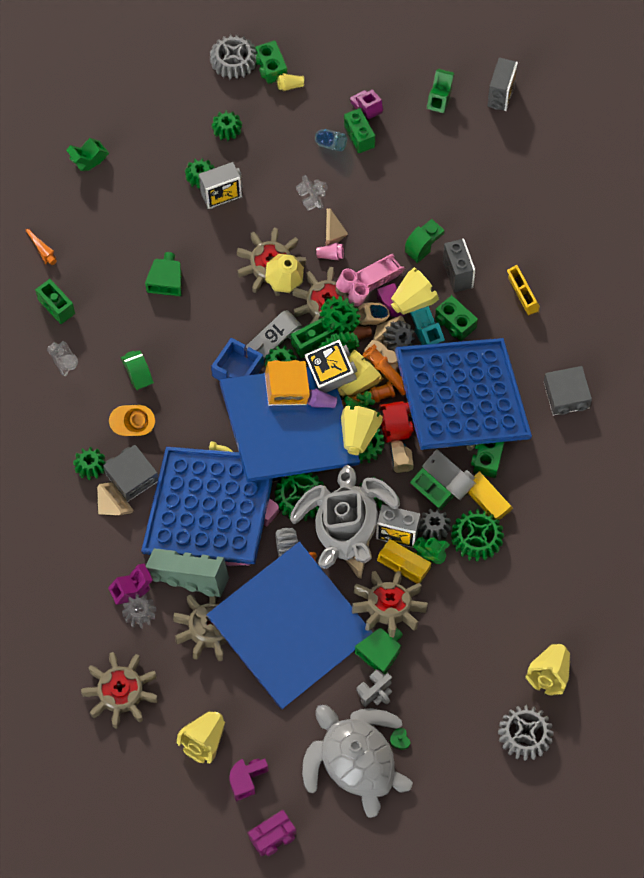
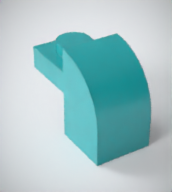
[410,306,445,345]

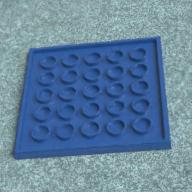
[395,338,532,450]
[220,367,360,482]
[141,447,273,564]
[206,542,373,710]

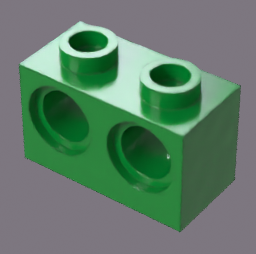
[254,41,287,84]
[344,108,375,154]
[435,295,478,341]
[471,442,504,478]
[410,468,454,510]

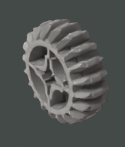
[210,34,257,79]
[498,705,554,760]

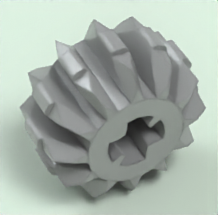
[275,528,298,557]

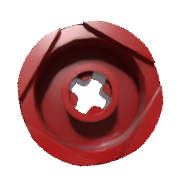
[379,401,413,443]

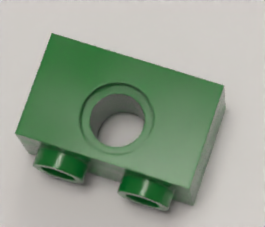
[35,279,75,324]
[291,318,333,359]

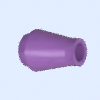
[307,389,337,408]

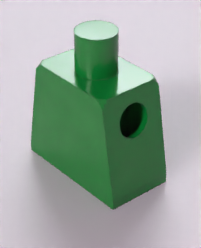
[145,252,182,296]
[355,628,403,675]

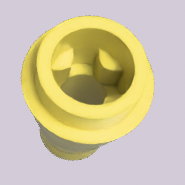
[277,73,304,91]

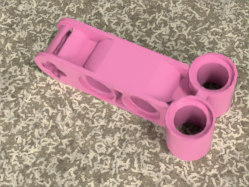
[336,254,405,307]

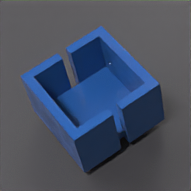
[211,338,264,381]

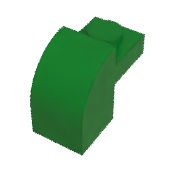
[426,69,455,113]
[66,138,109,171]
[405,219,445,263]
[120,351,154,390]

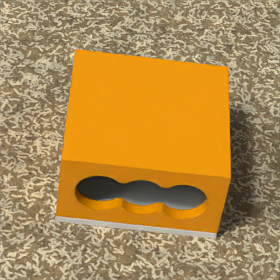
[265,360,310,406]

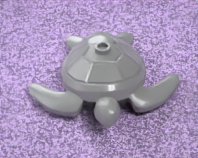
[290,464,400,569]
[302,705,413,817]

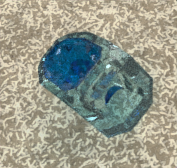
[315,129,347,151]

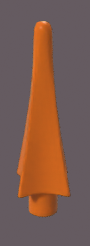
[26,229,57,265]

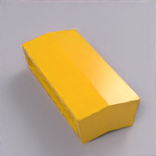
[507,265,540,315]
[468,471,513,520]
[377,539,431,584]

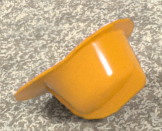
[109,405,155,436]

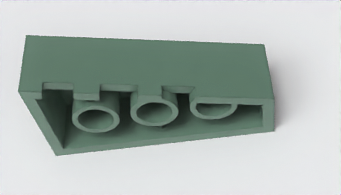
[146,548,229,597]

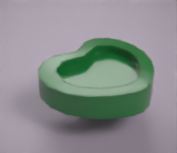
[390,728,410,750]

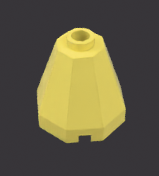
[265,254,304,293]
[391,267,439,315]
[338,350,383,398]
[341,406,383,455]
[525,644,570,695]
[176,712,225,763]

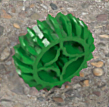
[274,472,324,521]
[451,509,504,562]

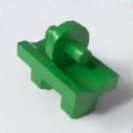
[343,391,380,417]
[413,537,450,564]

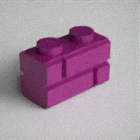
[248,810,297,857]

